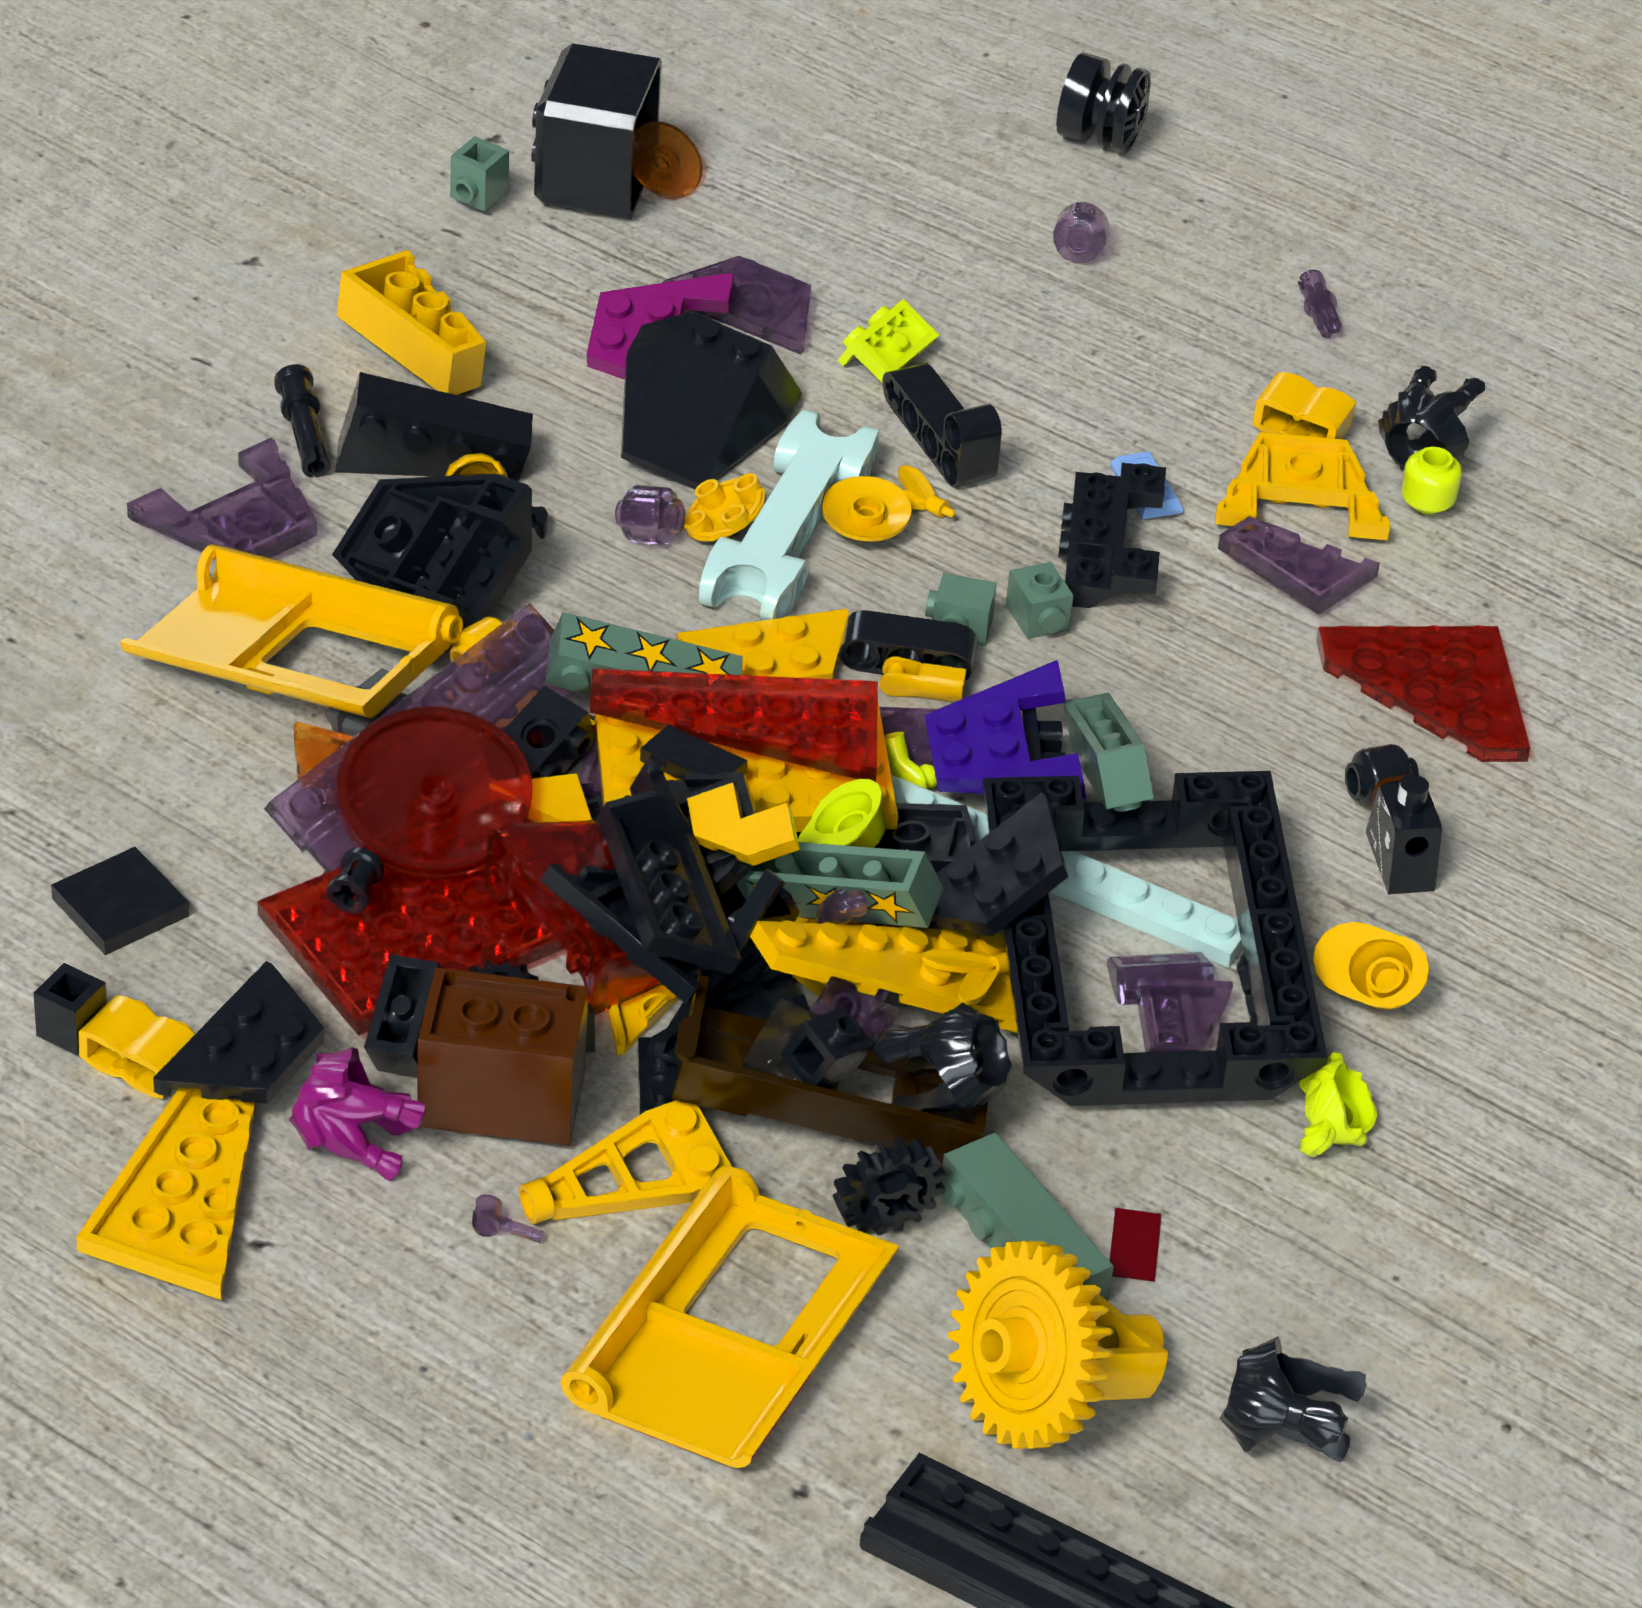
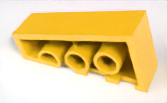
[337,250,486,395]

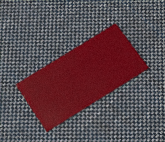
[1109,1208,1161,1282]

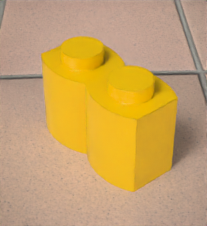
[1252,372,1357,439]
[79,995,195,1099]

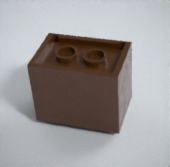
[417,968,589,1146]

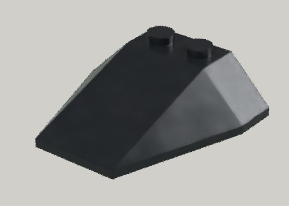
[621,312,802,489]
[332,474,532,629]

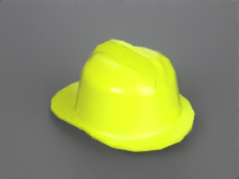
[798,779,886,848]

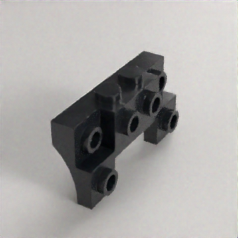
[1058,463,1166,608]

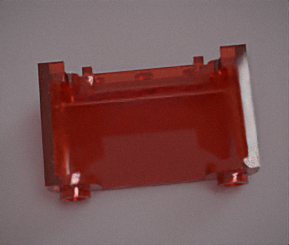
[484,820,663,1016]

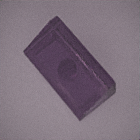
[1107,952,1214,1005]

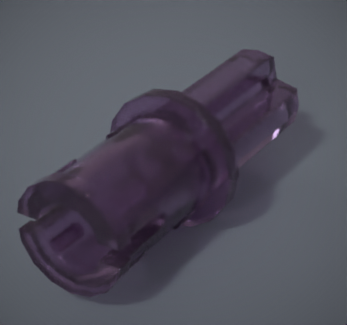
[1298,270,1342,338]

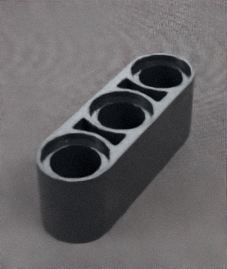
[839,610,978,681]

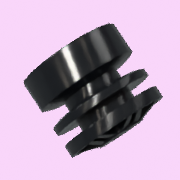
[1056,52,1151,154]

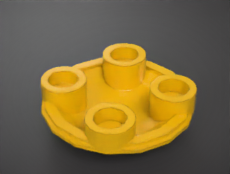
[682,473,766,541]

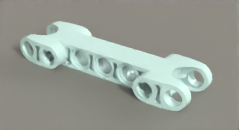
[699,410,880,621]

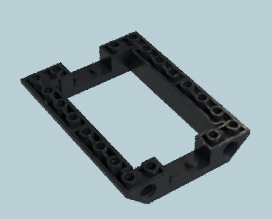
[982,771,1328,1106]

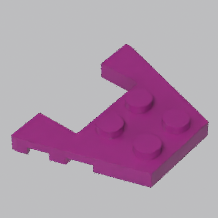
[586,273,734,379]

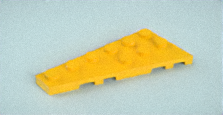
[750,920,1017,1033]
[76,1088,256,1300]

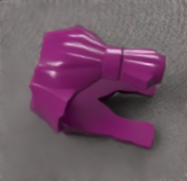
[289,1047,426,1181]

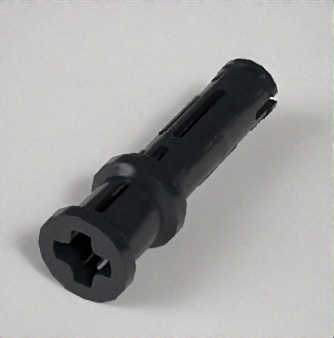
[274,364,330,478]

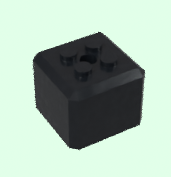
[531,43,662,220]

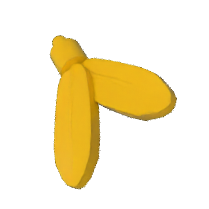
[898,465,956,518]
[921,949,1009,1005]

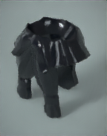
[1378,365,1485,468]
[873,1003,1012,1113]
[1219,1336,1367,1463]

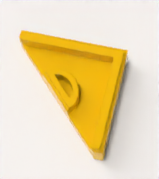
[489,773,596,846]
[600,973,679,1055]

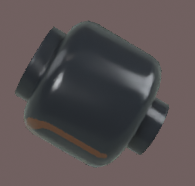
[1345,744,1419,809]

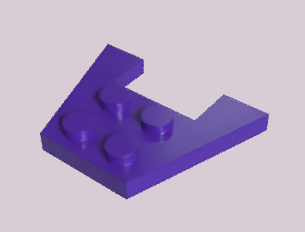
[925,660,1087,799]

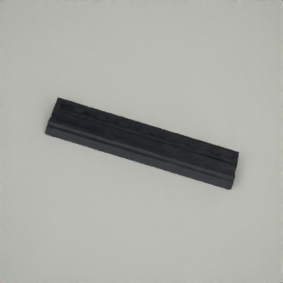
[860,1452,1234,1608]

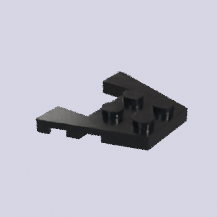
[874,803,977,874]

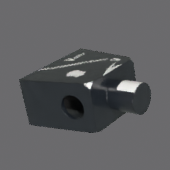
[1366,774,1442,895]

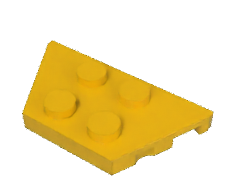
[676,608,849,700]

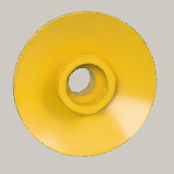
[822,476,912,542]

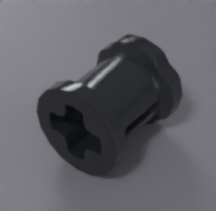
[327,847,384,913]

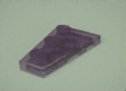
[1218,516,1380,615]

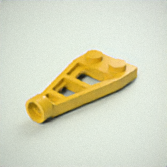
[518,1100,732,1224]

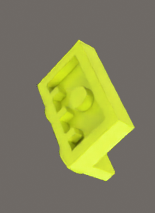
[837,299,939,383]

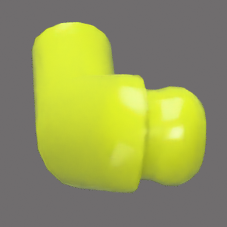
[884,732,937,789]

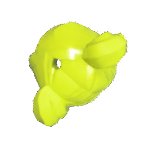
[1299,1052,1377,1158]

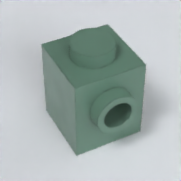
[450,136,509,212]
[1006,562,1073,639]
[925,573,997,646]

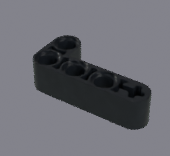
[882,363,1002,487]

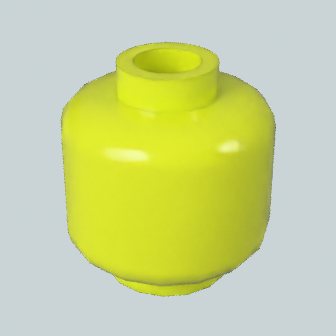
[1401,447,1462,514]

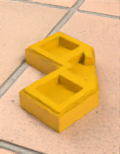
[687,782,800,866]

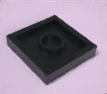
[51,846,189,955]

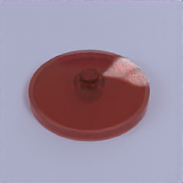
[336,706,532,879]

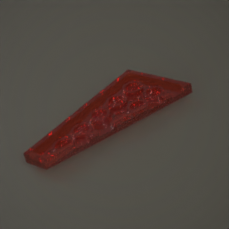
[590,669,878,782]

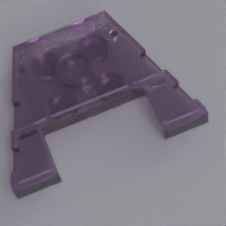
[127,438,317,558]

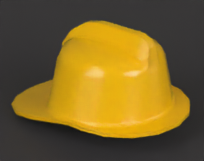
[1313,922,1430,1010]

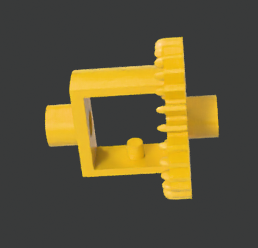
[948,1241,1168,1449]

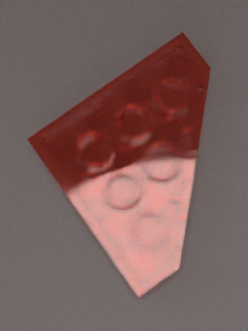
[1316,625,1530,762]

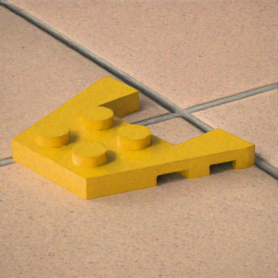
[1215,432,1390,540]

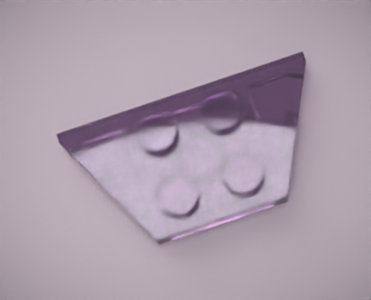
[662,256,811,355]

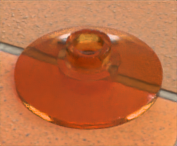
[632,122,702,199]

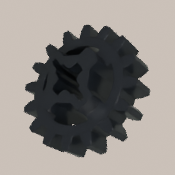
[832,1137,947,1235]

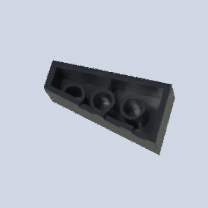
[335,372,533,480]

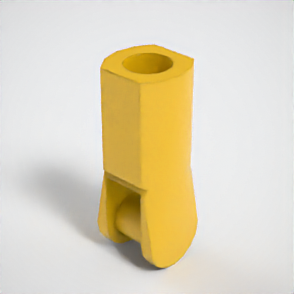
[879,656,966,703]

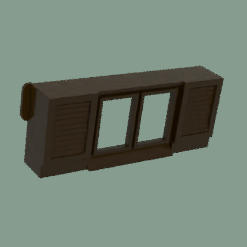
[672,974,988,1165]

